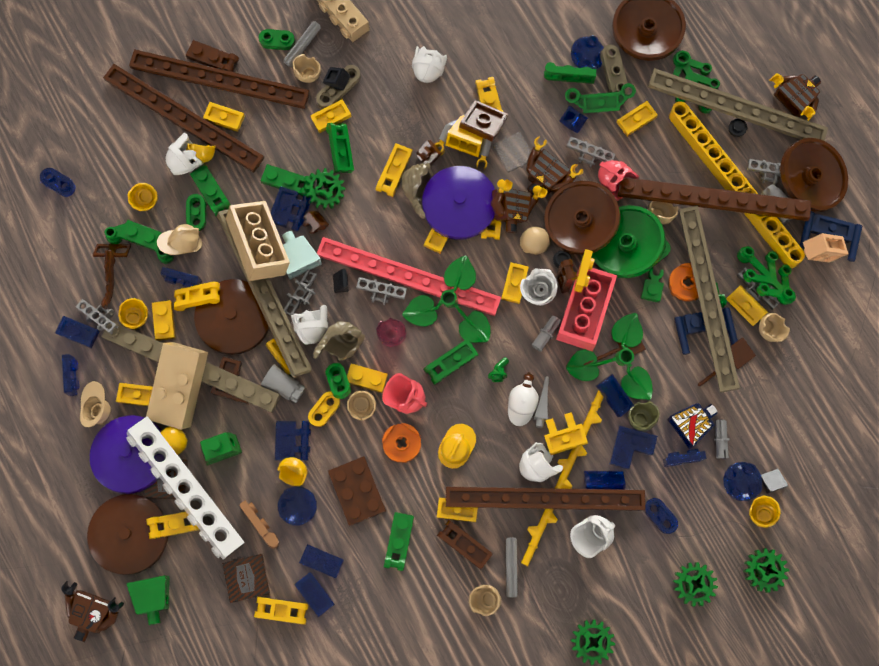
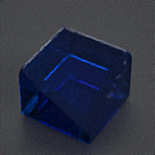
[559,106,588,133]

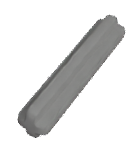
[283,21,321,67]
[506,537,517,598]

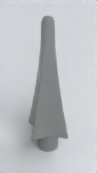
[533,376,549,428]

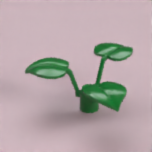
[402,255,491,343]
[566,313,653,400]

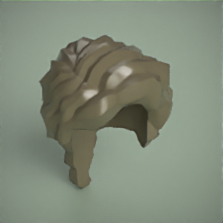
[402,162,433,219]
[313,321,365,361]

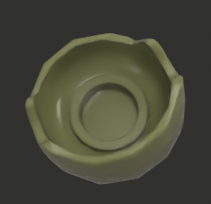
[628,401,660,431]

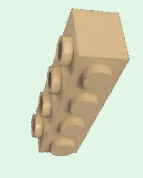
[317,0,369,43]

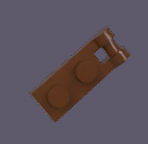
[186,40,239,72]
[556,259,578,294]
[437,520,493,570]

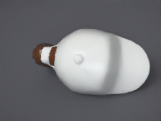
[508,372,539,426]

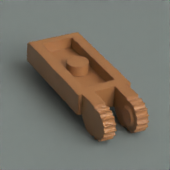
[239,500,279,549]

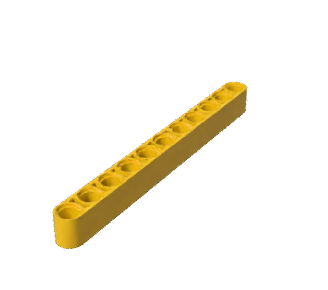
[669,101,805,268]

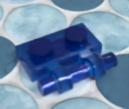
[270,186,311,232]
[275,421,311,461]

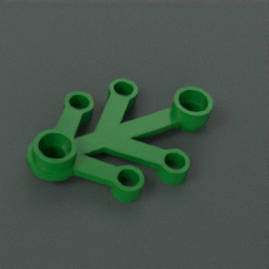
[673,50,720,114]
[737,246,796,305]

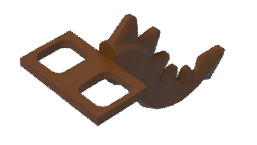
[93,244,131,309]

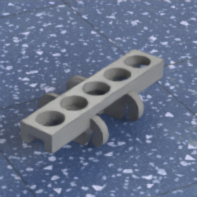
[567,137,615,168]
[747,159,781,185]
[737,267,780,310]
[284,270,317,316]
[356,277,407,306]
[76,299,119,335]

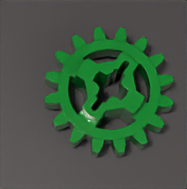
[304,168,345,210]
[743,548,789,593]
[673,562,718,607]
[570,620,615,665]

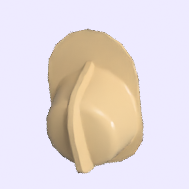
[157,224,202,255]
[80,381,111,427]

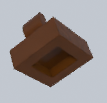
[416,140,442,166]
[303,211,329,234]

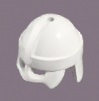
[412,46,447,83]
[166,132,204,175]
[520,268,557,306]
[291,305,328,345]
[519,442,563,482]
[570,515,615,558]

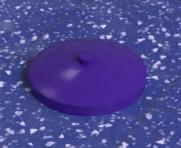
[422,166,495,240]
[90,415,165,494]

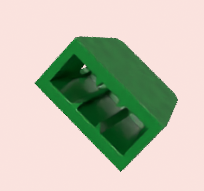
[200,432,242,466]
[127,575,170,625]

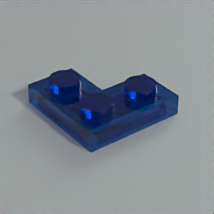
[610,426,658,469]

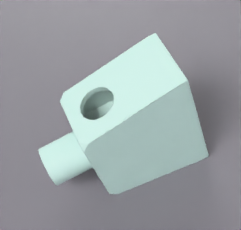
[282,231,322,279]

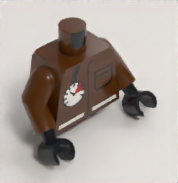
[61,581,124,642]

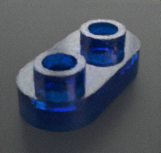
[40,168,76,197]
[644,498,678,534]

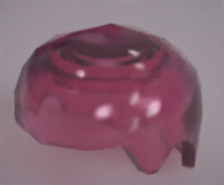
[376,318,407,347]

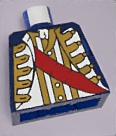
[667,403,718,449]

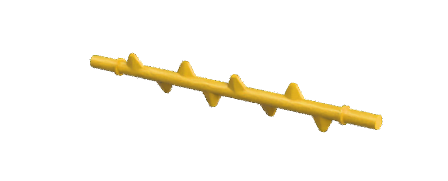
[521,386,607,566]

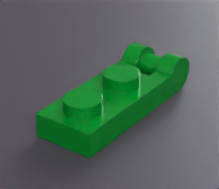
[544,62,597,84]
[326,123,354,173]
[190,164,231,216]
[260,164,315,197]
[423,339,478,385]
[384,512,414,571]

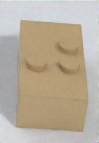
[226,201,290,281]
[146,342,208,430]

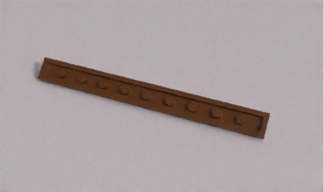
[129,49,310,109]
[103,64,264,173]
[618,177,811,221]
[446,487,645,511]

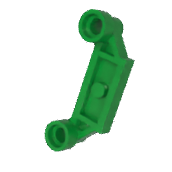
[565,83,636,113]
[104,220,174,264]

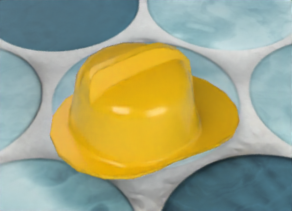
[438,424,476,469]

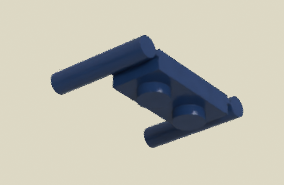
[800,211,863,262]
[674,307,738,355]

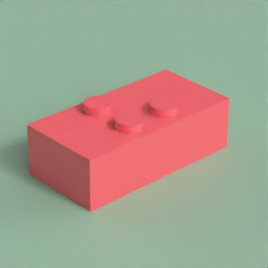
[556,264,617,352]

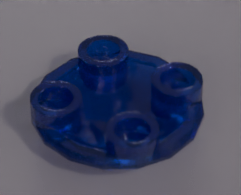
[571,35,604,69]
[723,462,762,501]
[278,487,317,526]

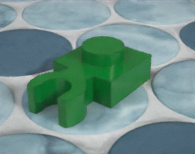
[641,268,664,303]

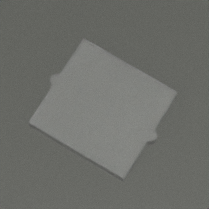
[493,132,531,173]

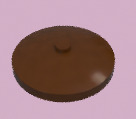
[612,0,686,61]
[780,138,848,212]
[544,181,621,255]
[194,279,269,355]
[87,494,168,575]

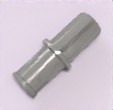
[531,316,561,352]
[714,419,730,459]

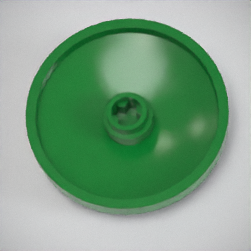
[592,205,666,278]

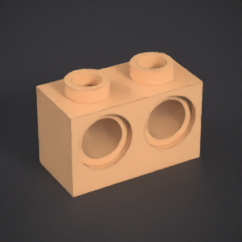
[803,233,848,263]

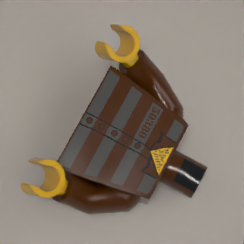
[769,73,821,121]
[526,136,584,195]
[491,179,548,233]

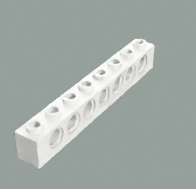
[126,416,245,560]

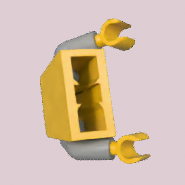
[435,115,491,170]

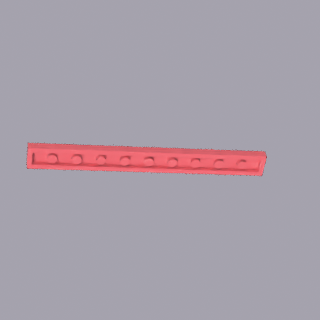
[317,237,501,316]

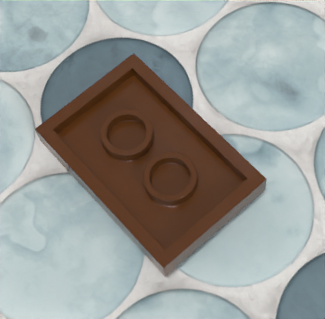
[328,456,386,526]

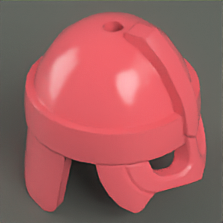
[598,160,639,201]
[382,373,427,414]

